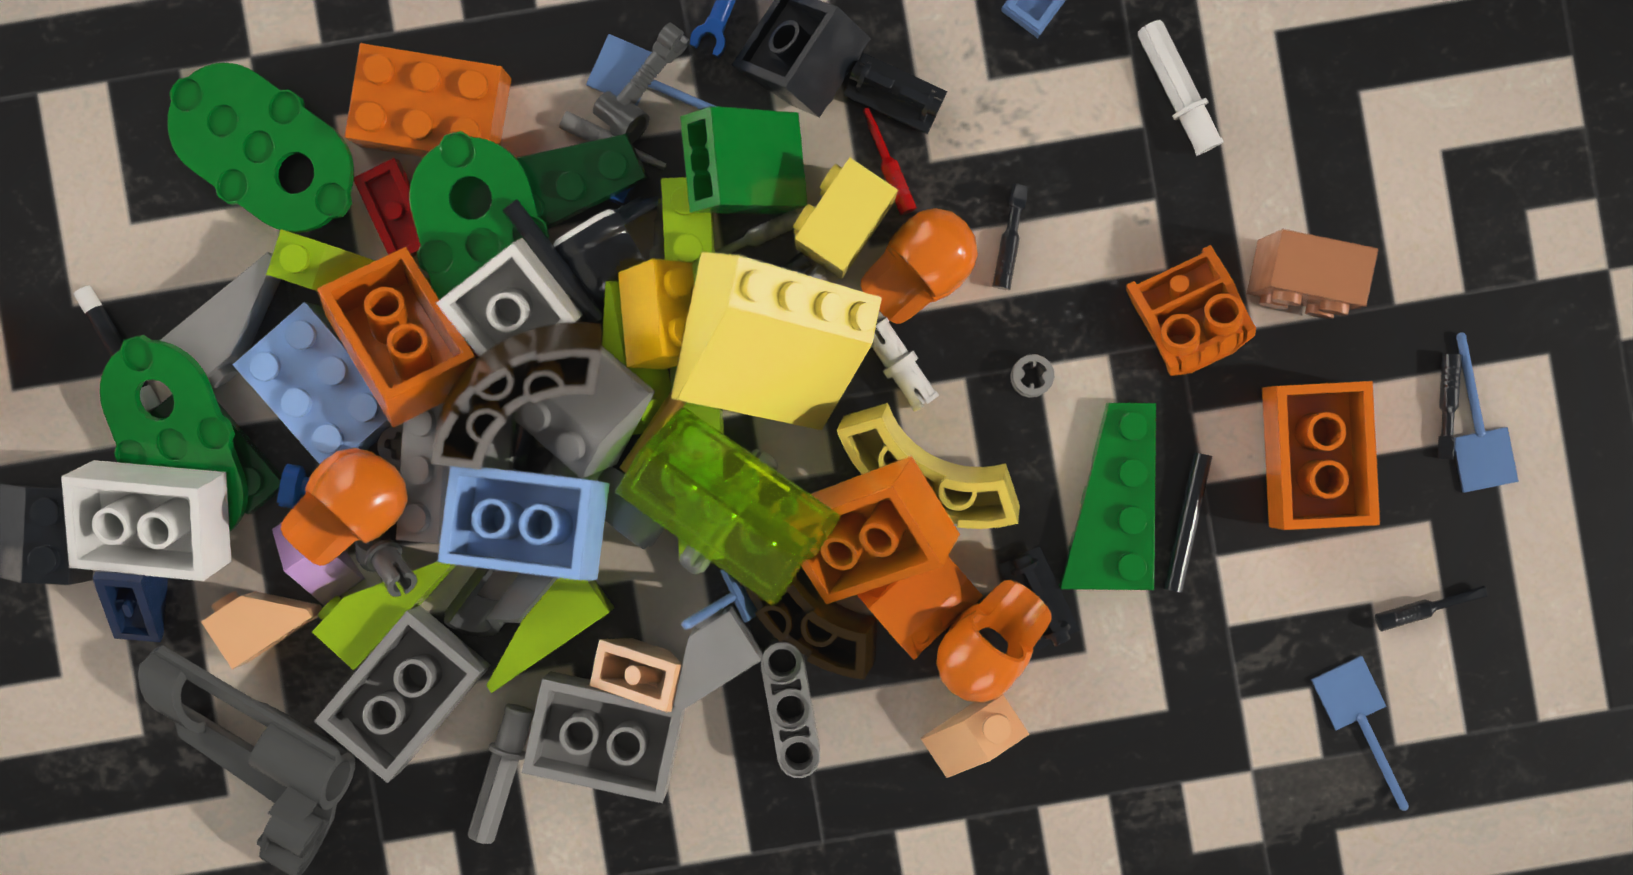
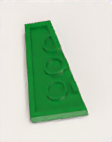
[1059,403,1156,590]

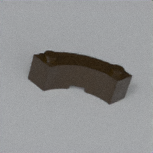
[431,322,602,470]
[729,513,878,680]

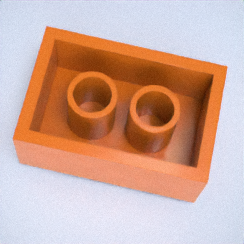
[345,43,512,157]
[317,247,476,428]
[1262,381,1380,530]
[777,456,960,604]

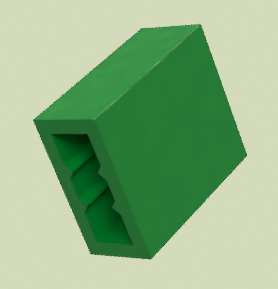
[680,106,808,214]

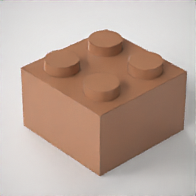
[1247,229,1378,319]

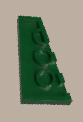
[450,134,649,229]

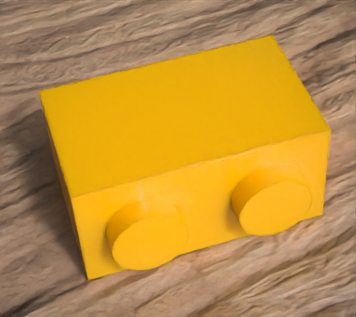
[618,259,694,370]

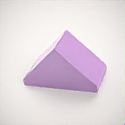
[272,522,365,606]

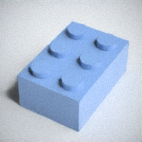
[233,302,392,464]
[438,466,609,580]

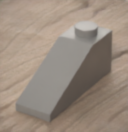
[159,252,281,388]

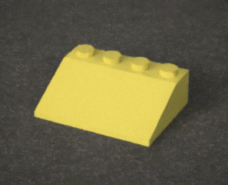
[671,252,882,430]

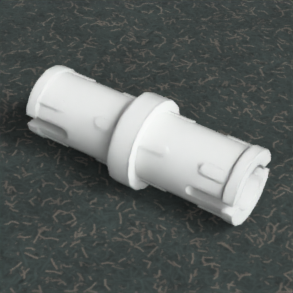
[871,317,939,412]

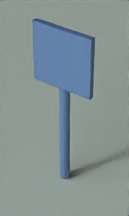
[586,34,717,110]
[1454,332,1519,493]
[682,564,757,629]
[1311,656,1409,811]

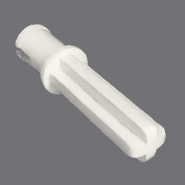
[1138,20,1224,156]

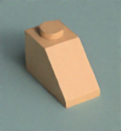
[201,591,322,669]
[589,638,682,712]
[921,694,1030,778]

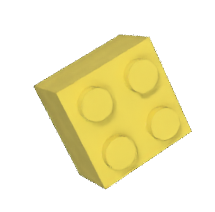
[792,157,898,280]

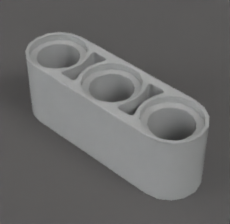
[761,638,820,778]

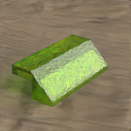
[615,407,841,605]

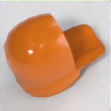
[861,208,978,324]
[281,448,408,566]
[936,580,1052,703]

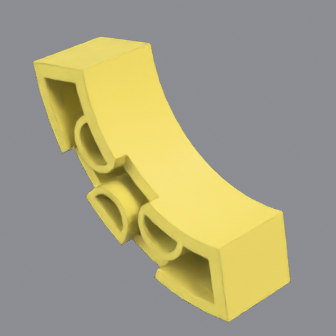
[836,403,1020,529]

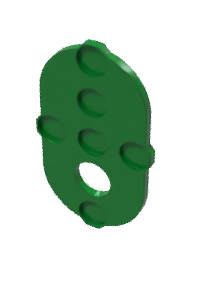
[167,63,354,233]
[409,131,550,344]
[100,335,248,532]

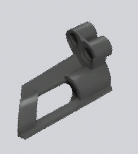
[444,455,677,637]

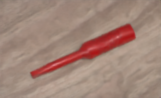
[863,107,917,215]

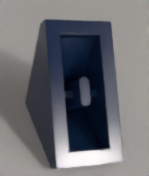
[92,571,168,642]

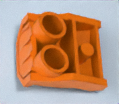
[1126,245,1256,376]
[857,556,983,660]

